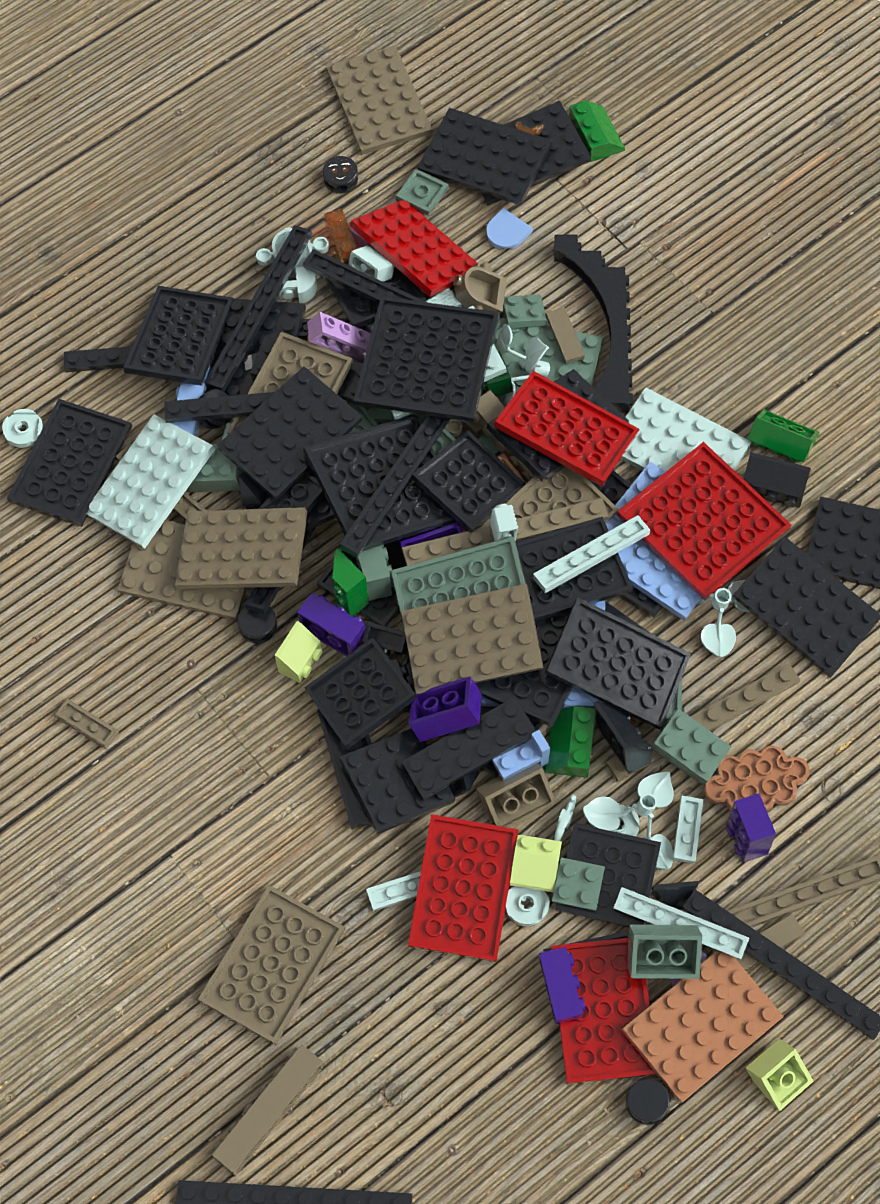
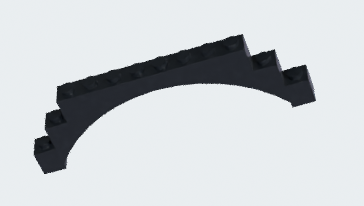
[554,234,633,413]

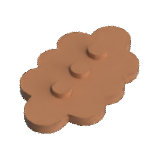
[703,746,810,811]

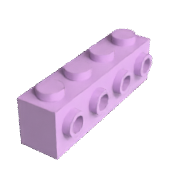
[307,312,371,363]

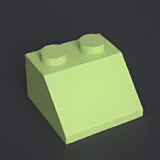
[275,621,322,683]
[510,835,562,892]
[746,1038,814,1111]

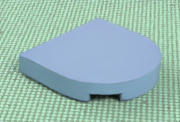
[487,208,533,250]

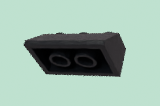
[743,452,811,508]
[593,701,652,774]

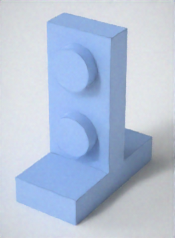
[493,730,550,781]

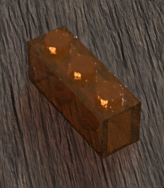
[324,208,357,265]

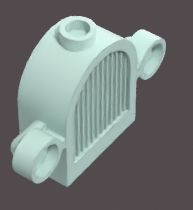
[256,228,329,280]

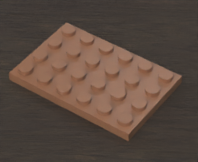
[621,950,783,1104]

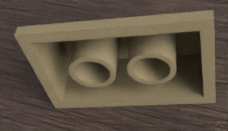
[476,763,557,828]

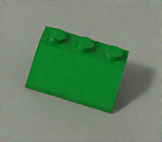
[569,100,625,162]
[748,409,820,463]
[332,548,369,617]
[545,706,595,778]

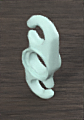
[554,794,576,841]

